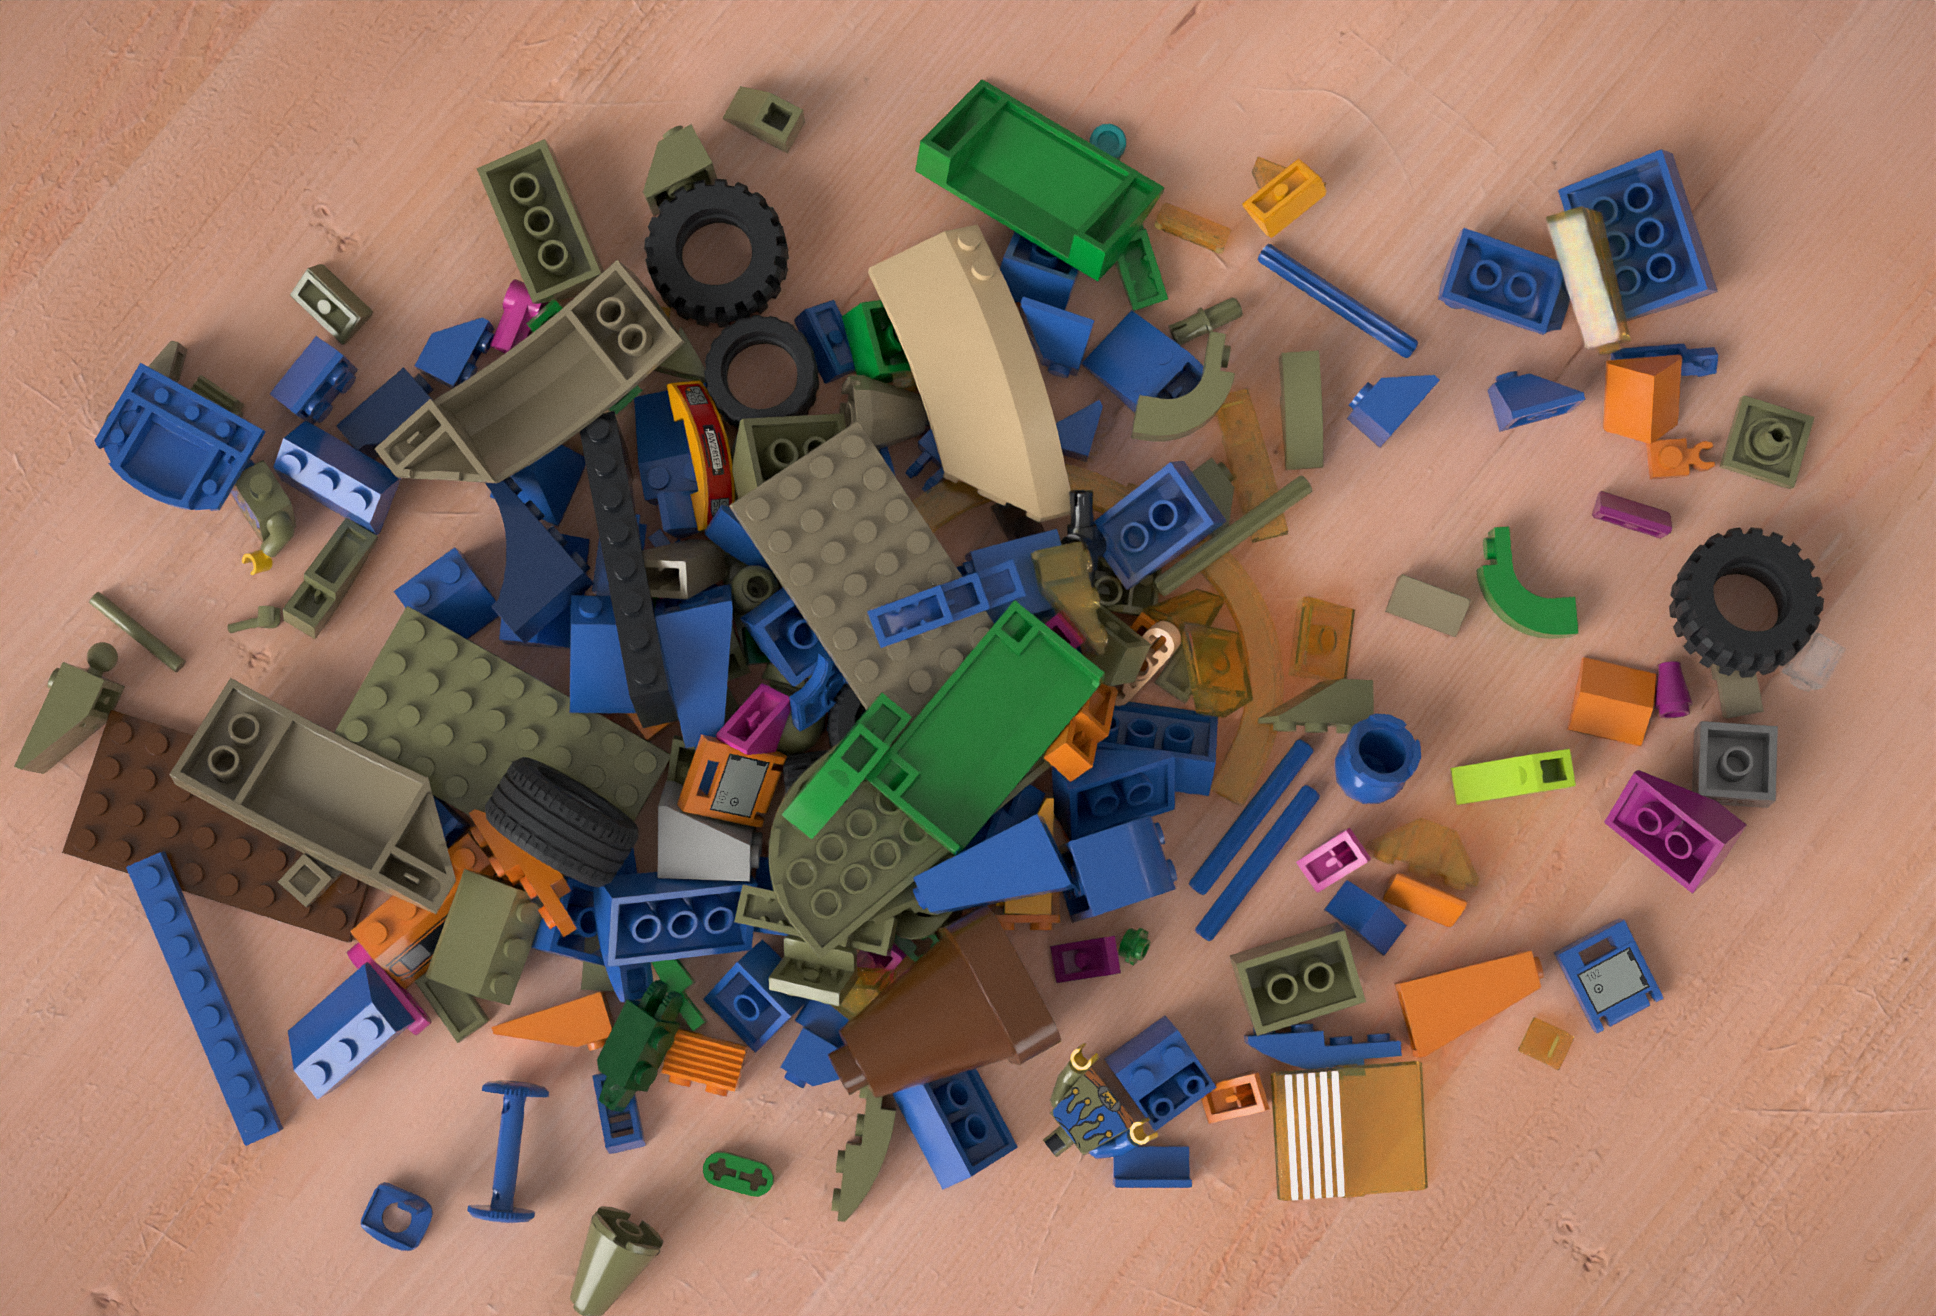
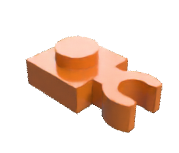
[1646,438,1715,480]

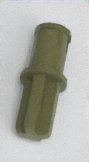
[1168,298,1243,346]

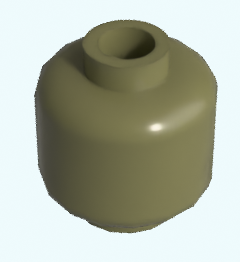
[729,565,779,616]

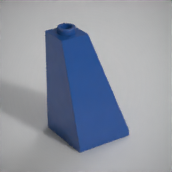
[655,584,733,750]

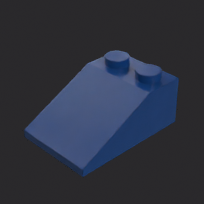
[634,382,708,506]
[1094,461,1227,590]
[1052,749,1175,841]

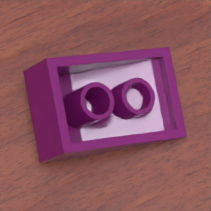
[1604,770,1747,894]

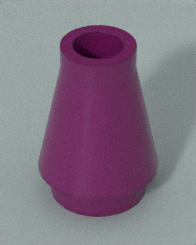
[1655,661,1693,718]

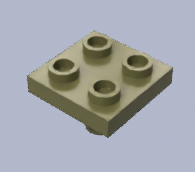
[1720,395,1815,489]

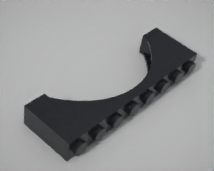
[580,411,679,728]

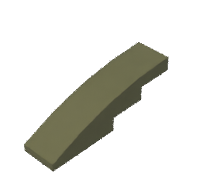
[734,885,899,956]

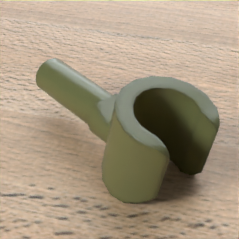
[228,606,280,633]

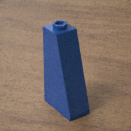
[913,814,1077,914]

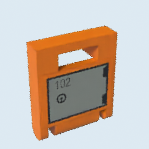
[677,734,787,828]

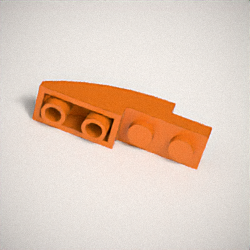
[469,809,577,937]

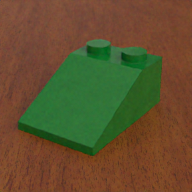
[842,300,914,383]

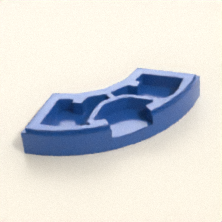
[789,650,848,731]

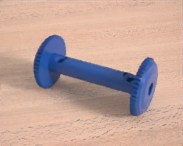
[467,1080,549,1223]

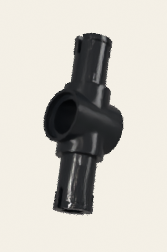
[1061,490,1107,605]

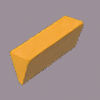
[1242,158,1327,238]

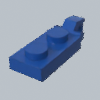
[1610,343,1718,377]

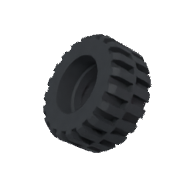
[644,179,789,328]
[1669,527,1824,678]

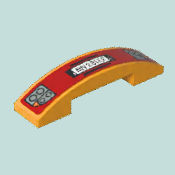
[666,380,735,531]

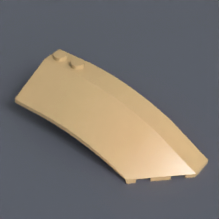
[868,225,1071,522]

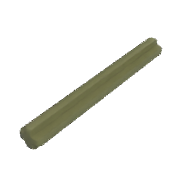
[1153,476,1312,596]

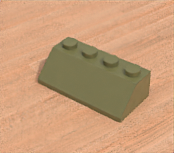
[476,139,604,305]

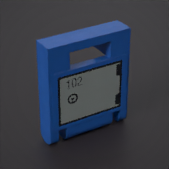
[1554,918,1663,1034]

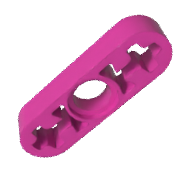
[347,942,432,1036]

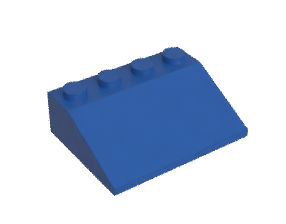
[1558,149,1718,328]

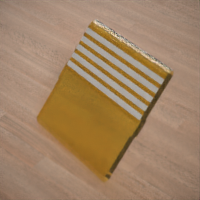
[1271,1061,1428,1201]

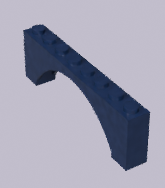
[336,367,594,644]

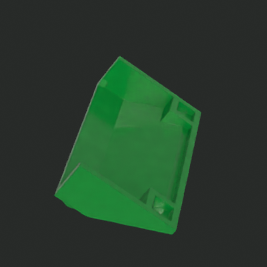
[865,600,1105,856]

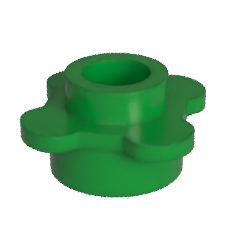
[1118,928,1150,966]

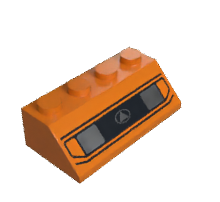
[350,833,511,989]

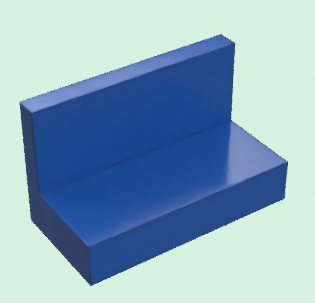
[1113,1146,1192,1188]

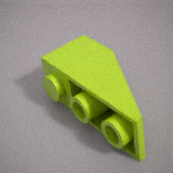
[1450,749,1576,805]

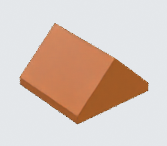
[1603,355,1682,444]

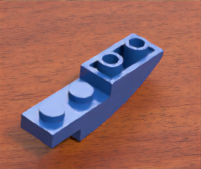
[1244,1023,1402,1075]

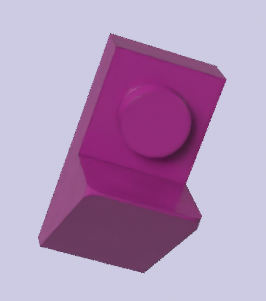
[1050,936,1121,983]

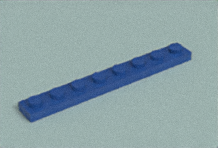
[126,851,283,1146]

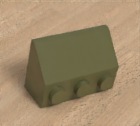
[732,413,846,499]
[425,869,544,1005]
[1230,922,1366,1036]

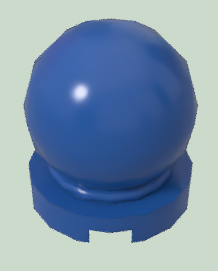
[1334,714,1421,804]

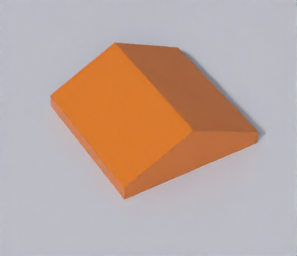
[1567,657,1656,747]

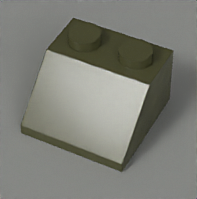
[643,124,717,216]

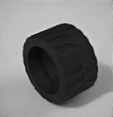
[704,315,819,429]

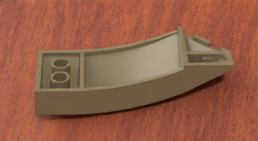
[375,260,685,483]
[169,678,456,914]

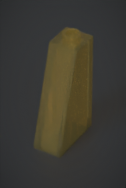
[1546,206,1631,355]

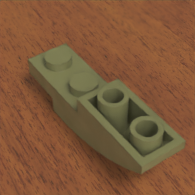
[831,1086,896,1222]

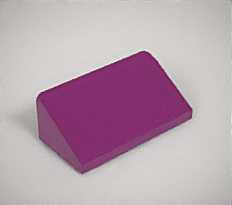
[1592,491,1673,539]

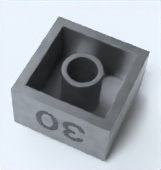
[1692,721,1778,808]

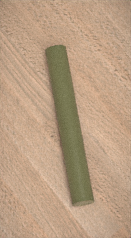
[89,592,186,672]

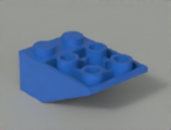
[1081,310,1203,413]

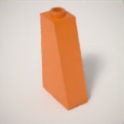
[1394,951,1544,1058]

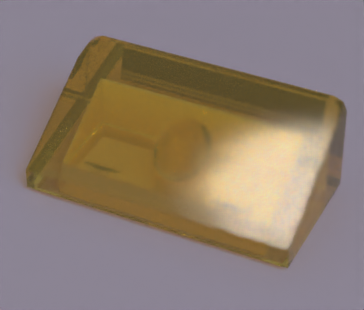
[1154,202,1231,254]

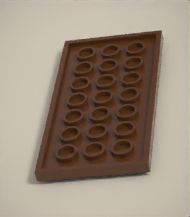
[62,710,370,943]

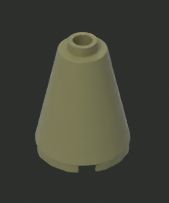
[570,1206,663,1316]

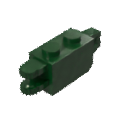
[597,980,684,1112]

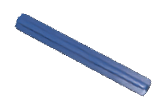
[1257,244,1418,358]
[1189,739,1314,895]
[1195,785,1320,941]

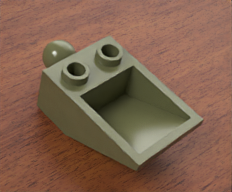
[14,642,125,774]

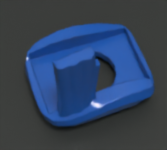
[361,1182,433,1251]

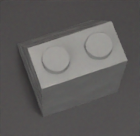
[658,781,763,881]

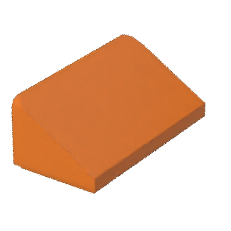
[1383,873,1467,927]

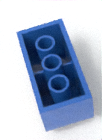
[1058,816,1177,923]

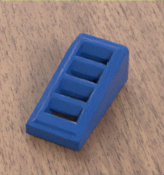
[592,1073,646,1154]

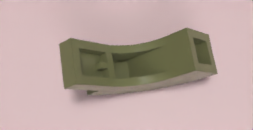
[1131,331,1235,442]

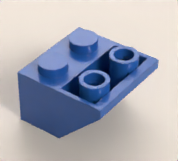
[270,336,358,425]
[1104,1016,1217,1131]

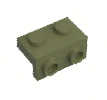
[769,934,858,1006]

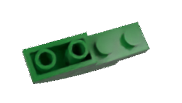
[781,693,912,839]

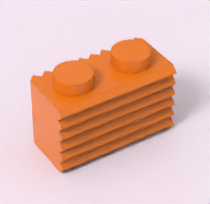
[661,1028,749,1097]

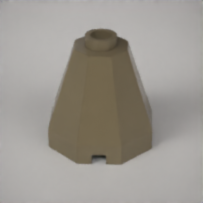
[839,375,930,450]

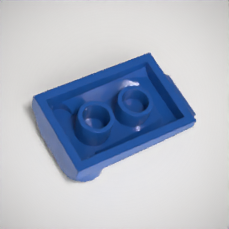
[1438,228,1574,335]

